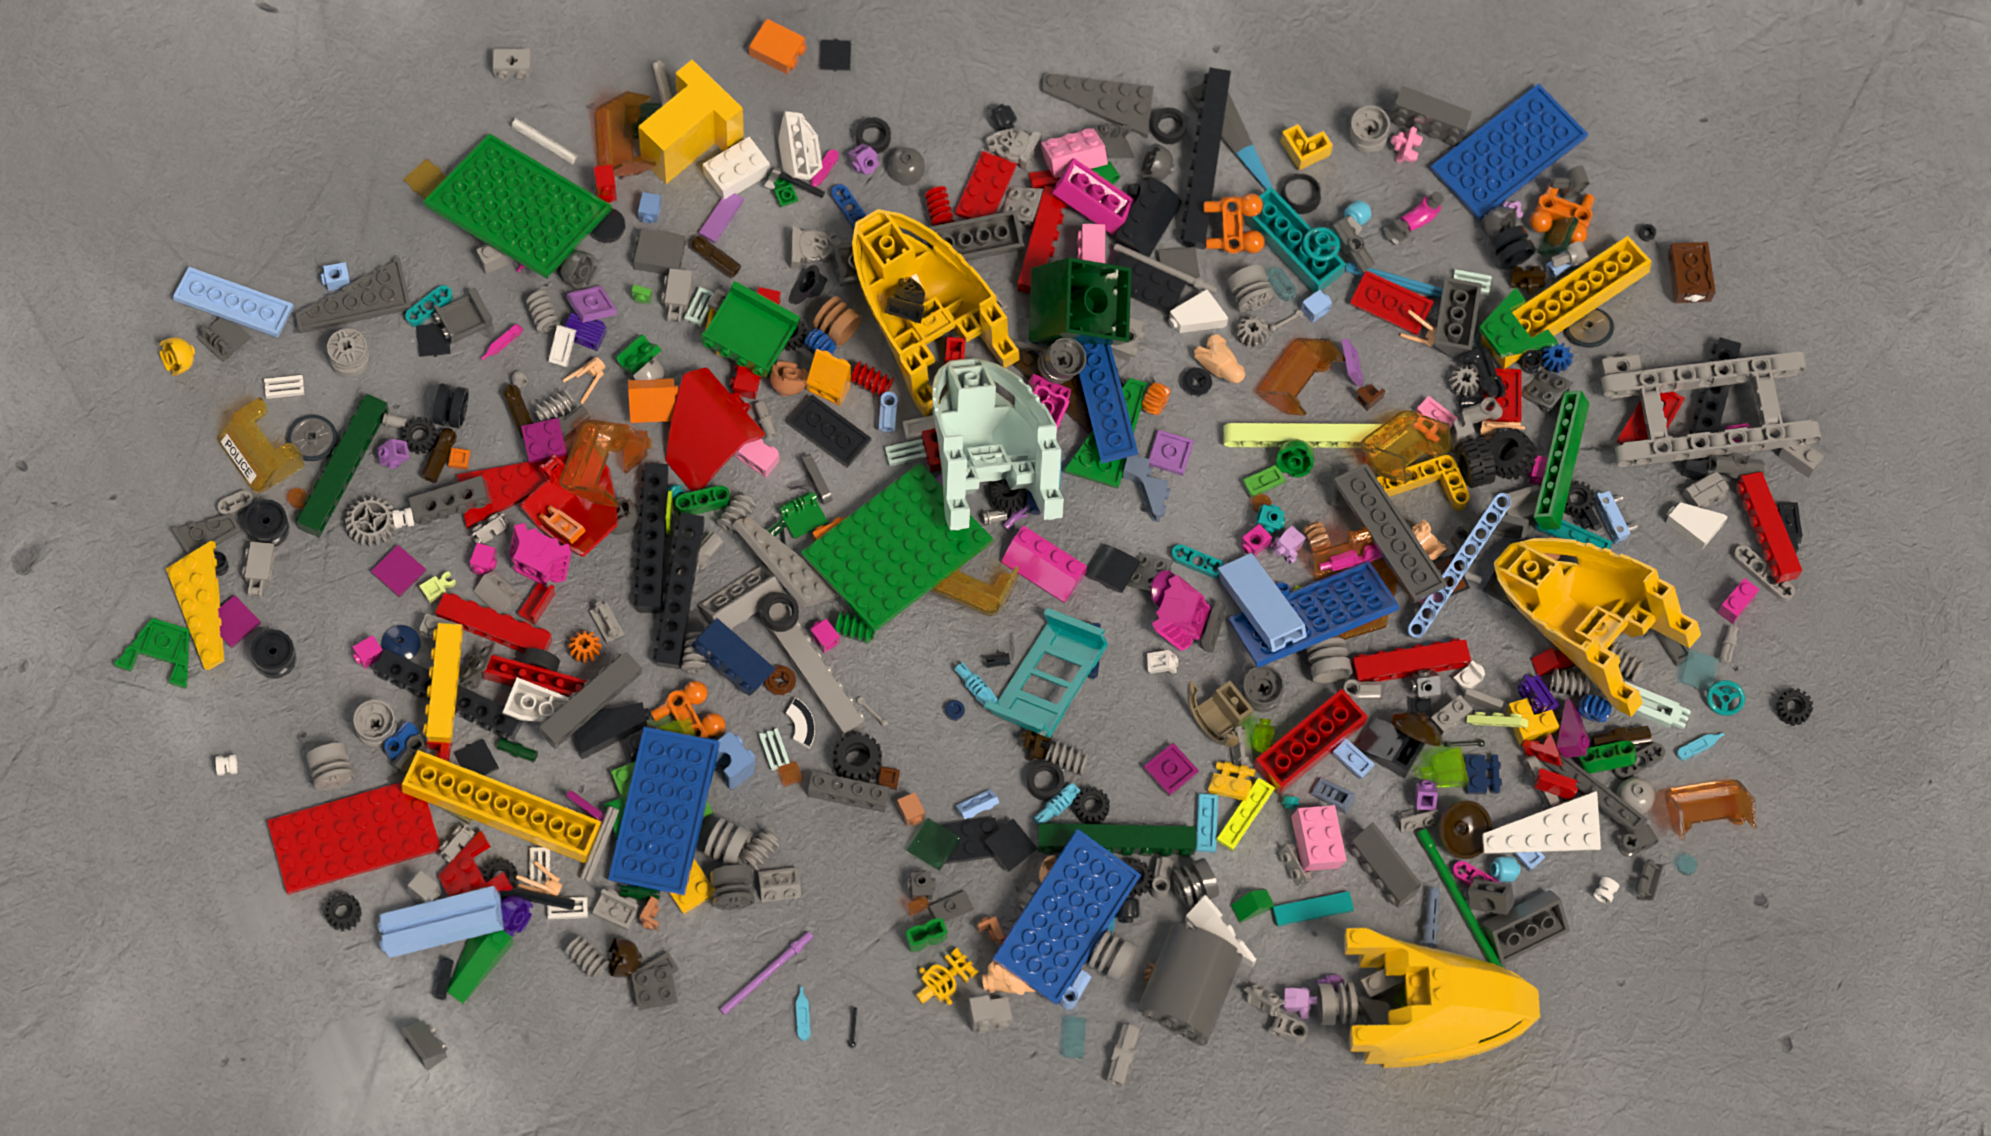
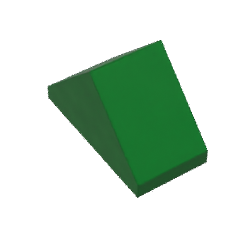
[1231,889,1275,923]

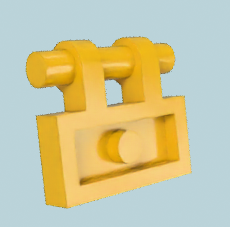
[1208,761,1255,801]

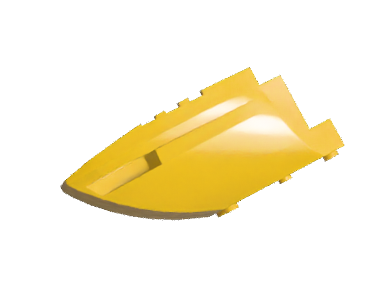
[852,209,1019,417]
[1494,538,1701,717]
[1344,928,1540,1068]

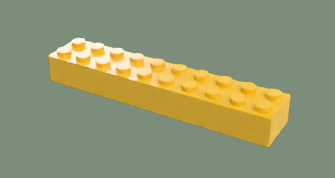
[1481,236,1652,369]
[402,750,601,863]

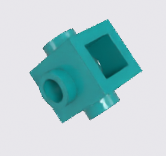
[1254,504,1286,533]

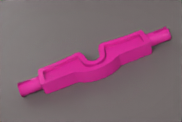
[1318,544,1383,571]

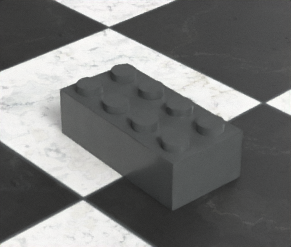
[1391,86,1472,146]

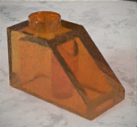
[624,431,652,473]

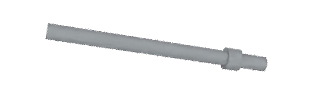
[1114,243,1218,294]

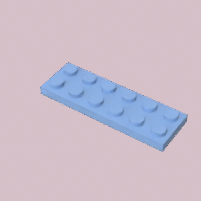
[173,267,294,338]

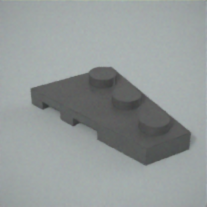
[171,514,242,555]

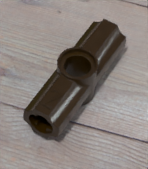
[1591,726,1652,747]

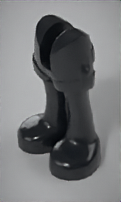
[1461,348,1506,398]

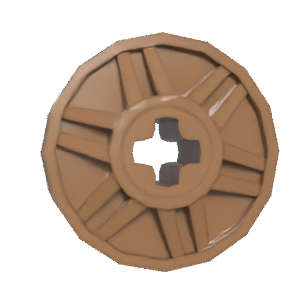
[813,296,863,347]

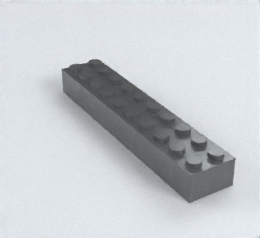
[832,210,1024,286]

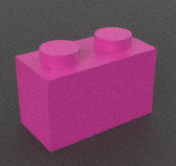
[1718,578,1760,624]

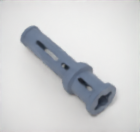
[1420,888,1440,948]

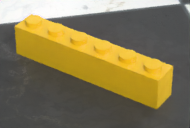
[424,623,463,743]

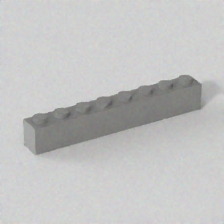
[759,603,865,737]

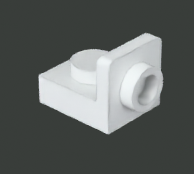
[1147,650,1179,674]
[1453,660,1485,693]

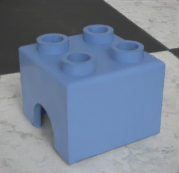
[715,732,756,790]

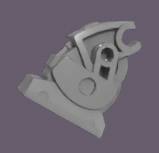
[986,129,1042,171]
[790,226,841,268]

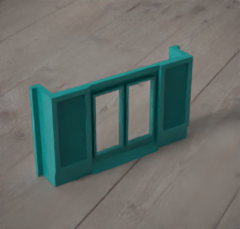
[984,608,1108,738]

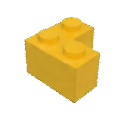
[1280,124,1333,171]
[1506,698,1559,746]

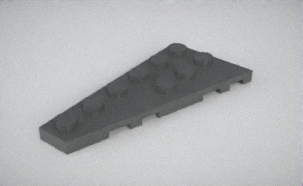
[1042,73,1154,138]
[295,257,411,333]

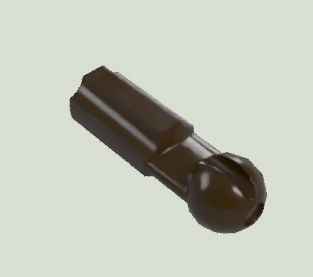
[691,235,741,279]
[502,384,533,438]
[421,428,457,483]

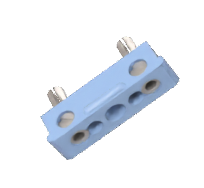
[1594,491,1637,544]

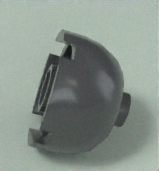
[1141,143,1175,181]
[888,147,925,186]
[1483,206,1517,240]
[561,250,597,289]
[610,497,638,535]

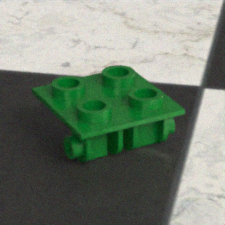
[777,491,829,539]

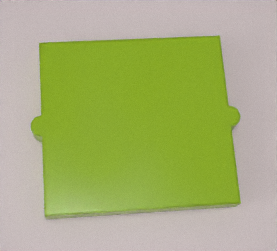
[666,491,673,535]

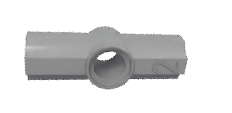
[676,532,724,576]
[1107,1024,1140,1086]

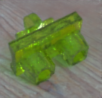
[1251,718,1275,753]

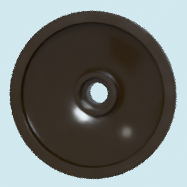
[1389,711,1443,746]
[1439,800,1492,859]

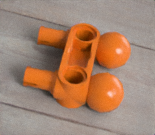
[1529,183,1595,244]
[1204,193,1265,254]
[650,681,726,739]

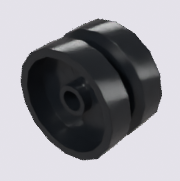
[1488,226,1536,270]
[433,383,469,429]
[244,499,290,547]
[251,629,297,679]

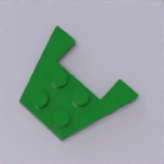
[1479,288,1558,358]
[114,618,190,689]

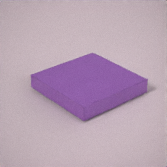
[566,285,617,323]
[1342,338,1364,387]
[1149,430,1194,476]

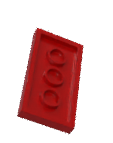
[955,151,1017,220]
[1350,270,1434,336]
[1617,382,1685,445]

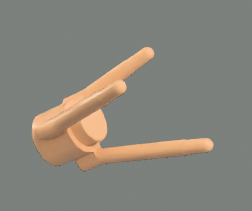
[1400,310,1437,347]
[562,357,605,404]
[1480,420,1525,450]
[516,861,563,896]

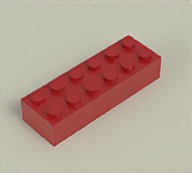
[1254,689,1368,795]

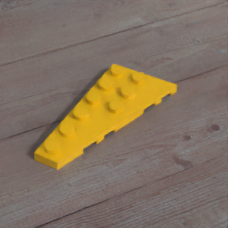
[166,541,224,670]

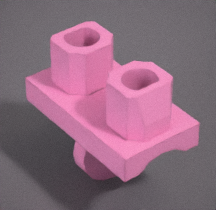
[1391,127,1423,163]

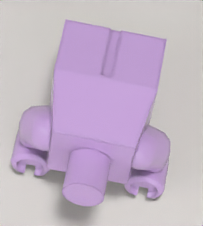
[1270,526,1306,564]
[1284,987,1319,1019]

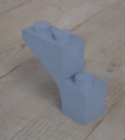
[1123,456,1171,523]

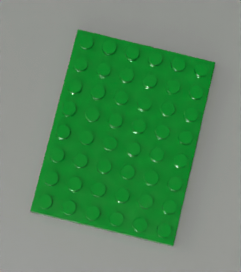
[423,133,612,279]
[801,463,994,633]

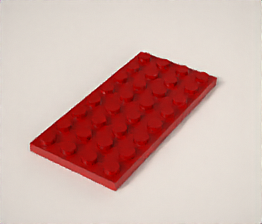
[267,782,441,895]

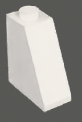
[1168,290,1228,333]
[1666,502,1728,550]

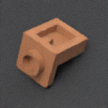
[640,896,660,931]
[977,917,1005,946]

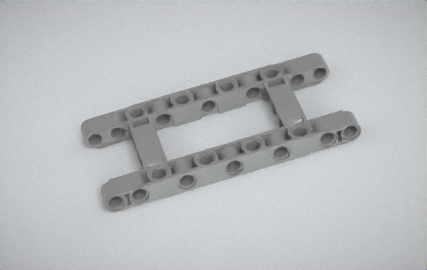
[1601,352,1822,467]

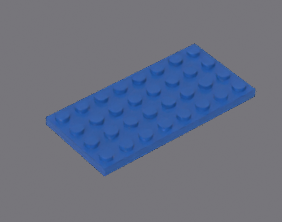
[1430,84,1588,221]
[1229,561,1400,668]
[608,727,721,896]
[992,829,1141,1005]

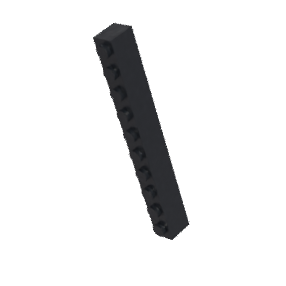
[1180,67,1231,249]

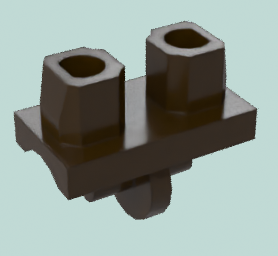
[1510,266,1546,293]
[1019,729,1052,761]

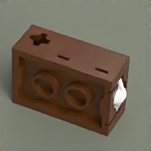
[1668,242,1716,303]

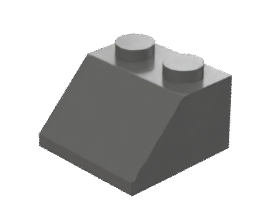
[402,1021,448,1071]

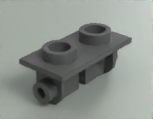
[1636,859,1664,901]

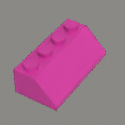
[1052,158,1134,235]
[1001,525,1087,604]

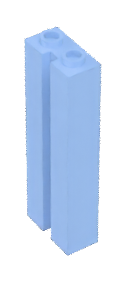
[1218,553,1307,653]
[378,886,504,958]

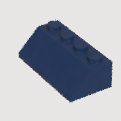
[691,618,776,696]

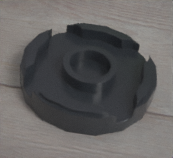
[590,208,625,243]

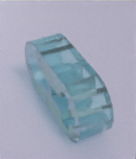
[1268,268,1296,301]

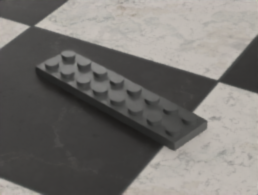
[1333,463,1447,603]

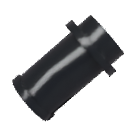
[1459,395,1483,409]
[986,652,1011,668]

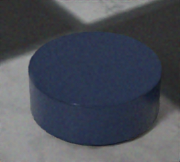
[945,700,965,721]

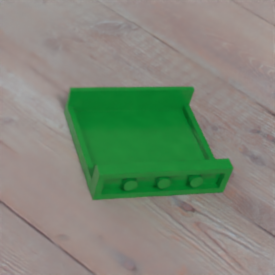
[700,281,800,378]

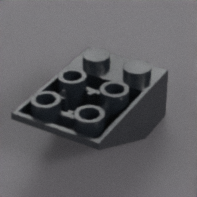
[1356,717,1426,779]

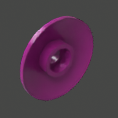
[1151,570,1176,608]

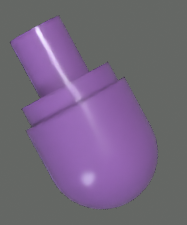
[1316,975,1345,991]

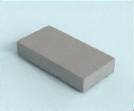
[1464,688,1504,713]

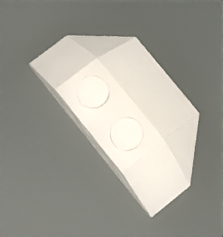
[778,111,822,180]

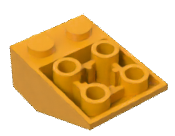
[806,349,851,406]

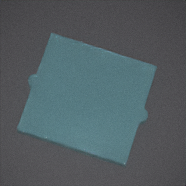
[1681,650,1719,690]

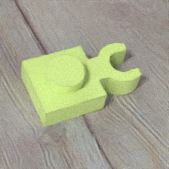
[419,571,456,603]

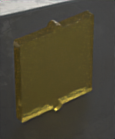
[404,159,447,200]

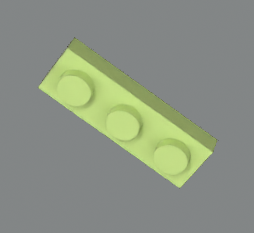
[1467,712,1529,728]

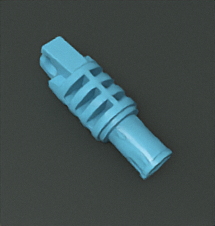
[954,662,998,706]
[1033,783,1081,826]

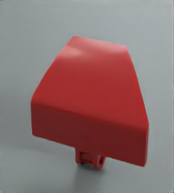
[666,367,765,492]
[520,443,618,557]

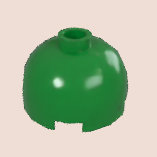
[1276,439,1315,478]

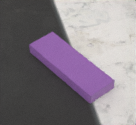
[699,193,744,244]

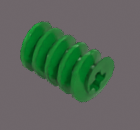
[836,610,876,644]

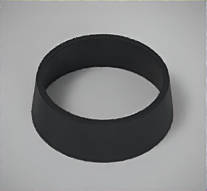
[1281,174,1321,214]

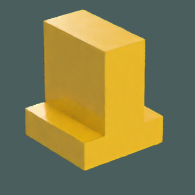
[638,60,744,184]

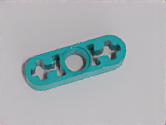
[405,285,453,327]
[1171,544,1224,578]

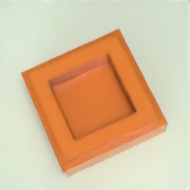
[448,448,471,470]

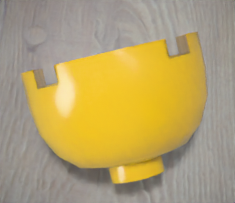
[159,337,195,376]

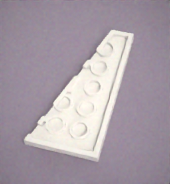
[1482,791,1601,854]

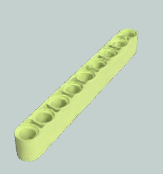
[1223,423,1391,448]

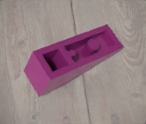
[1557,698,1589,758]

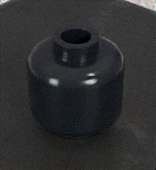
[990,103,1017,131]
[1115,895,1140,923]

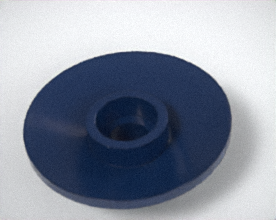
[381,625,421,660]

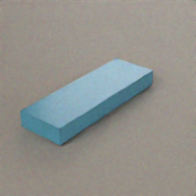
[1196,794,1218,853]

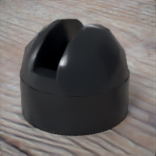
[1126,184,1141,199]

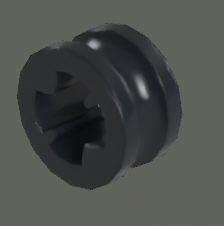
[1638,224,1656,242]

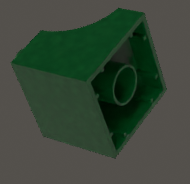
[1028,257,1132,345]

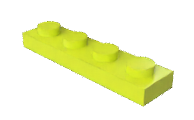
[1216,778,1275,852]

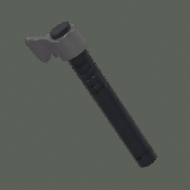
[764,166,825,198]

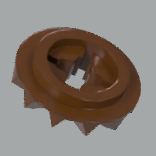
[765,666,796,696]

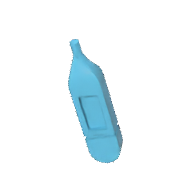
[1677,732,1724,761]
[796,987,810,1041]

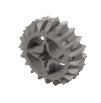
[345,496,396,547]

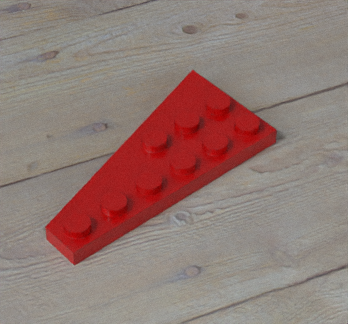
[457,454,571,529]

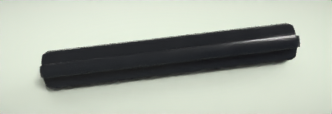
[498,887,575,910]

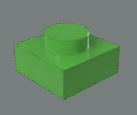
[632,284,652,304]

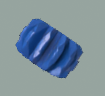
[804,328,837,355]
[1542,342,1573,374]
[1578,695,1612,723]

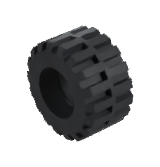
[1488,428,1537,480]
[1457,437,1496,488]
[833,732,882,783]

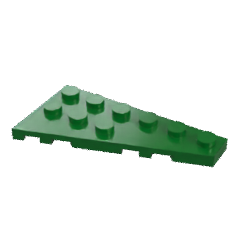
[1064,378,1148,489]

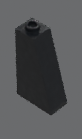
[576,702,650,759]

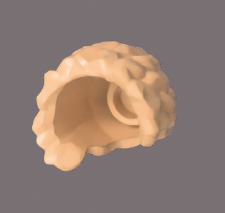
[1412,519,1449,561]

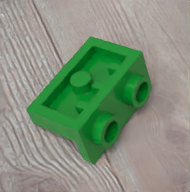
[615,334,662,375]

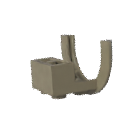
[1187,680,1254,748]

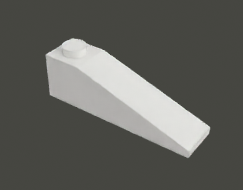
[503,678,569,722]
[1185,895,1256,967]

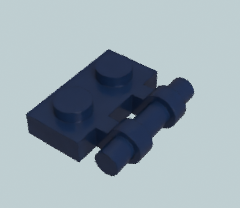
[1465,754,1502,794]

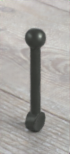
[1445,739,1485,747]

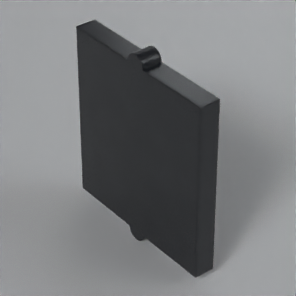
[820,38,851,72]
[417,323,451,357]
[455,739,499,776]

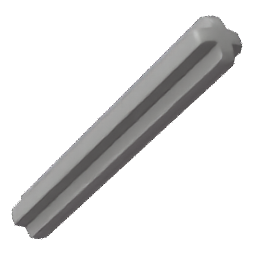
[580,806,619,882]

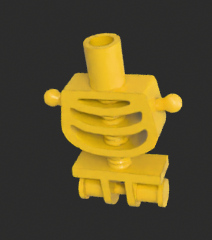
[915,948,979,1005]

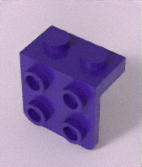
[1518,674,1559,715]

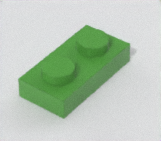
[1243,465,1286,498]

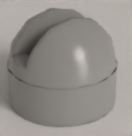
[512,371,528,387]

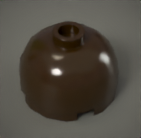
[607,938,642,978]

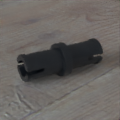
[434,958,454,1000]

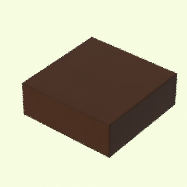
[878,767,900,790]

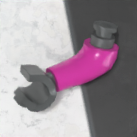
[1383,191,1444,245]

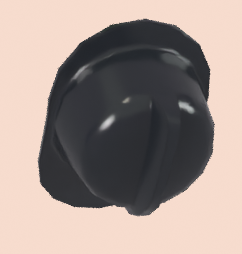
[790,265,827,304]

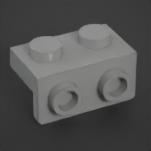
[592,889,639,931]

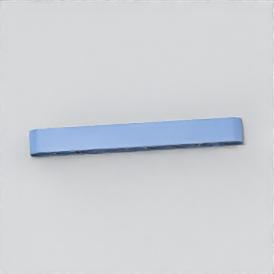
[1407,493,1511,639]

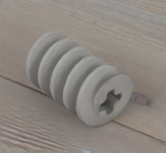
[526,290,560,333]
[532,389,575,422]
[717,491,757,533]
[682,632,707,675]
[1609,642,1645,683]
[1549,668,1591,697]
[1045,740,1089,776]
[739,827,781,871]
[565,936,610,978]

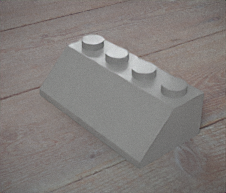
[698,564,786,630]

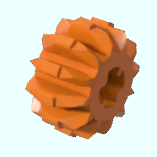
[1142,382,1170,415]
[568,630,602,664]

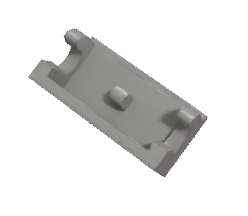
[1449,414,1475,452]

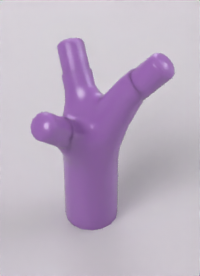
[1003,507,1028,530]

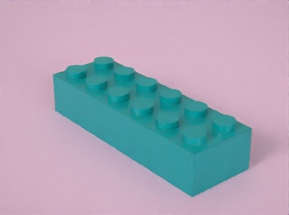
[1243,187,1346,293]

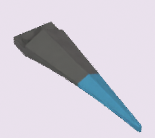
[1185,83,1274,190]

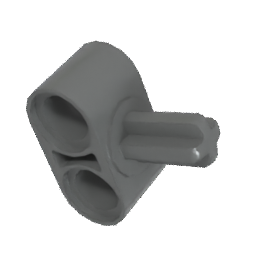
[1550,166,1590,199]

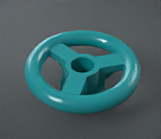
[1303,227,1340,261]
[1706,680,1745,716]

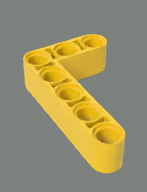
[1377,455,1470,511]

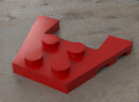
[438,831,513,897]

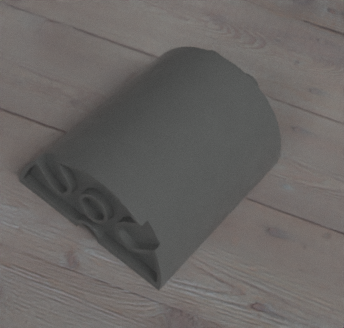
[1137,924,1243,1046]

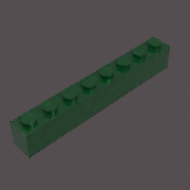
[296,394,389,538]
[1038,823,1196,857]

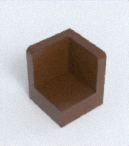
[1354,384,1385,411]

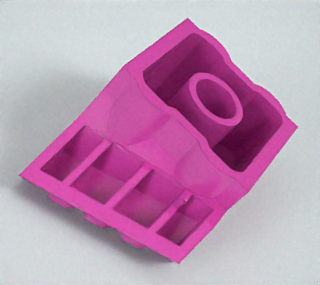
[1028,374,1071,429]
[509,522,571,586]
[1152,575,1211,651]

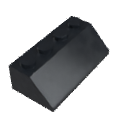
[1115,177,1182,258]

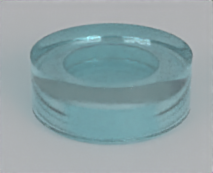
[1677,855,1697,875]

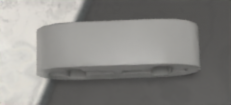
[218,490,254,516]

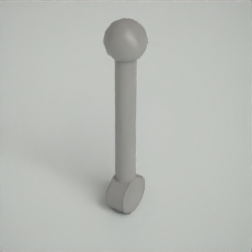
[1269,310,1303,332]
[857,697,888,727]

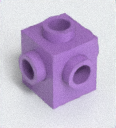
[848,143,880,175]
[378,439,409,469]

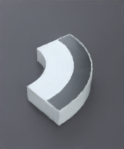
[786,697,815,749]

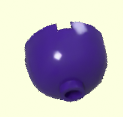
[501,895,533,936]

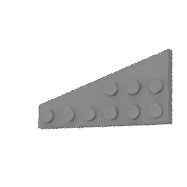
[732,516,839,608]

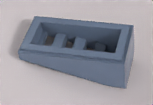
[1311,777,1356,814]

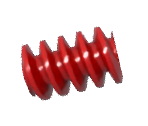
[925,186,955,226]
[851,360,894,397]

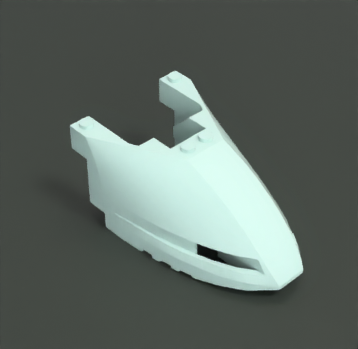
[932,358,1064,530]

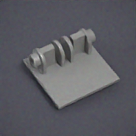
[1002,187,1043,227]

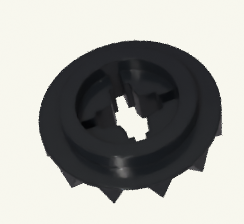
[1182,368,1212,397]

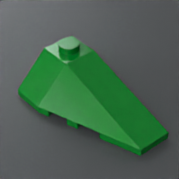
[447,930,514,1004]

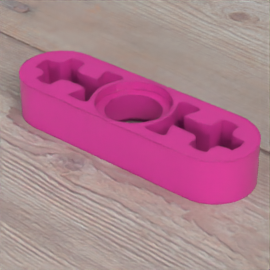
[1452,861,1501,887]

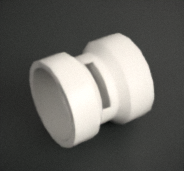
[392,507,414,529]
[216,754,238,776]
[1593,877,1619,904]

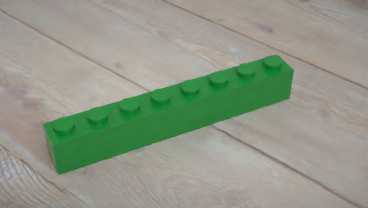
[1534,390,1590,530]

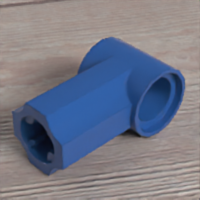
[385,721,419,760]

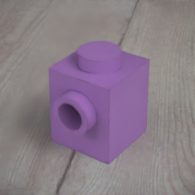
[1414,780,1438,810]

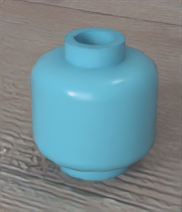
[1344,200,1372,226]
[1490,857,1521,882]

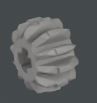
[1237,315,1268,347]
[1449,364,1481,397]

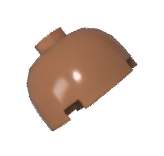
[770,361,809,397]

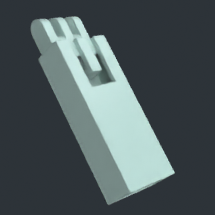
[1625,682,1691,729]

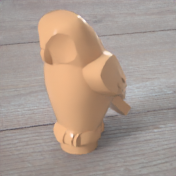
[1194,335,1245,383]
[983,961,1036,995]

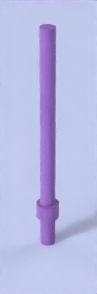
[719,931,813,1015]

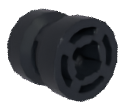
[1521,350,1542,374]
[214,551,229,576]

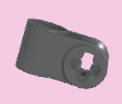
[1619,824,1659,857]

